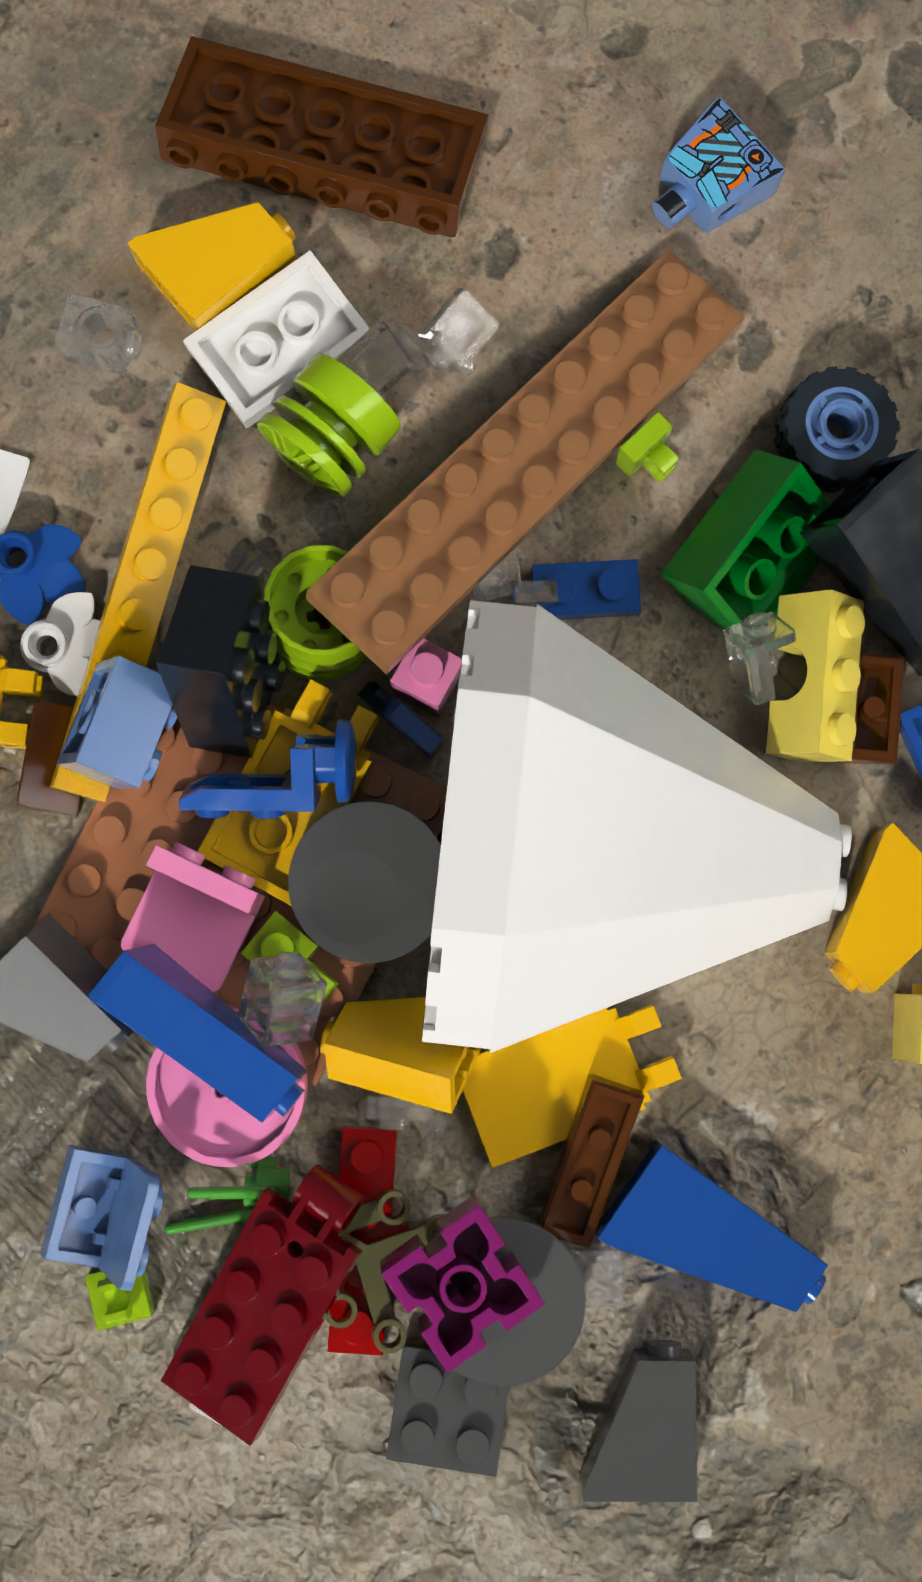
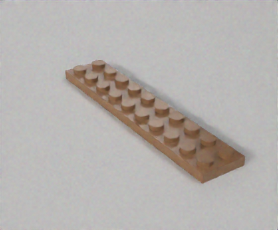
[306,249,745,675]

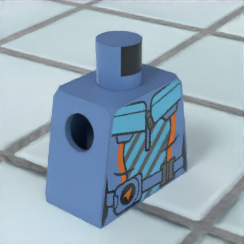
[652,97,785,232]

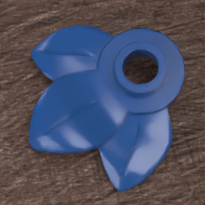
[0,524,86,626]

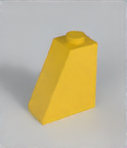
[127,202,297,331]
[824,823,922,993]
[320,997,482,1114]

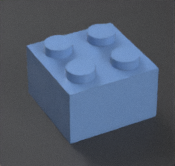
[56,656,178,789]

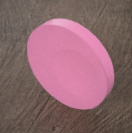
[146,1004,308,1167]

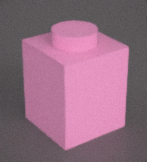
[390,638,462,717]

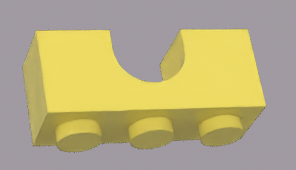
[766,589,865,763]

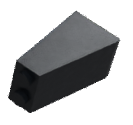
[799,449,922,676]

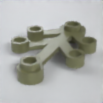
[295,1189,445,1354]

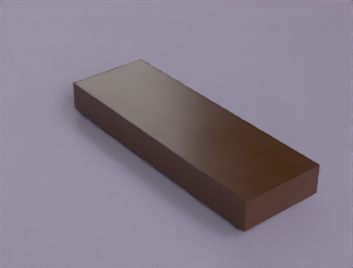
[537,1074,645,1248]

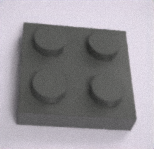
[386,1342,509,1477]

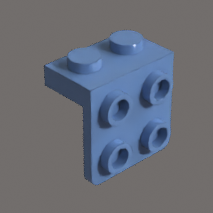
[40,1145,164,1291]

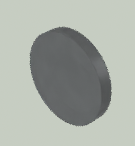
[288,801,441,963]
[422,1216,586,1387]

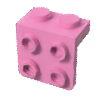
[121,842,266,992]

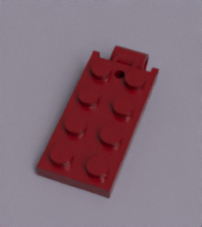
[161,1164,365,1446]

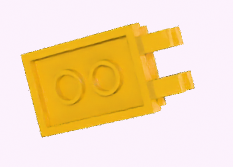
[197,680,380,906]
[463,1005,682,1168]

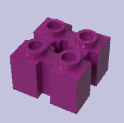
[380,1195,545,1374]

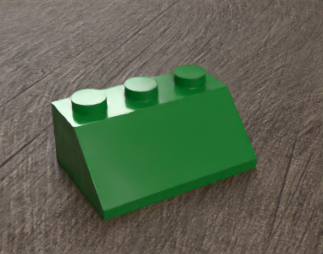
[661,449,830,652]

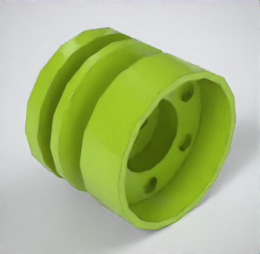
[256,352,401,498]
[264,545,369,681]

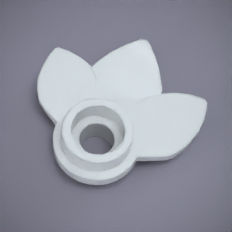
[20,592,101,697]

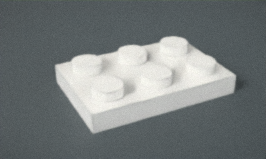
[183,251,373,429]

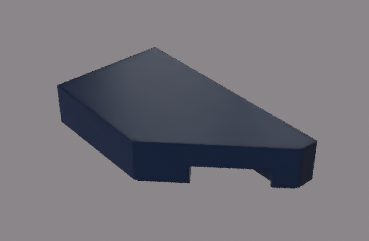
[357,681,443,760]

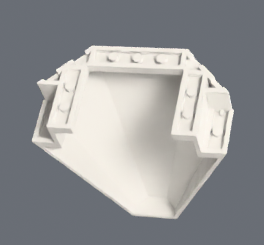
[422,600,852,1053]

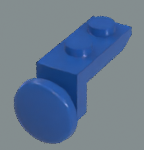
[179,719,357,819]

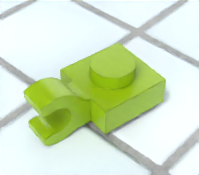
[241,911,339,1001]

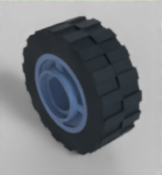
[774,366,900,492]

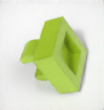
[615,412,679,483]
[85,1270,155,1331]

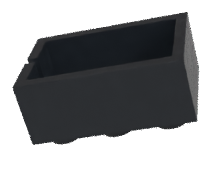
[156,565,285,758]

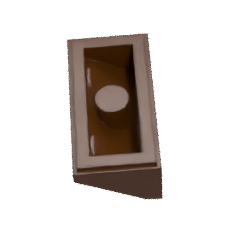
[837,653,905,764]
[16,700,82,817]

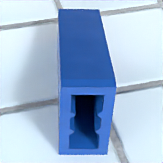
[87,944,308,1122]
[595,1140,828,1312]

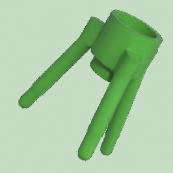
[164,1157,290,1234]

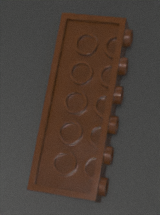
[155,36,489,237]

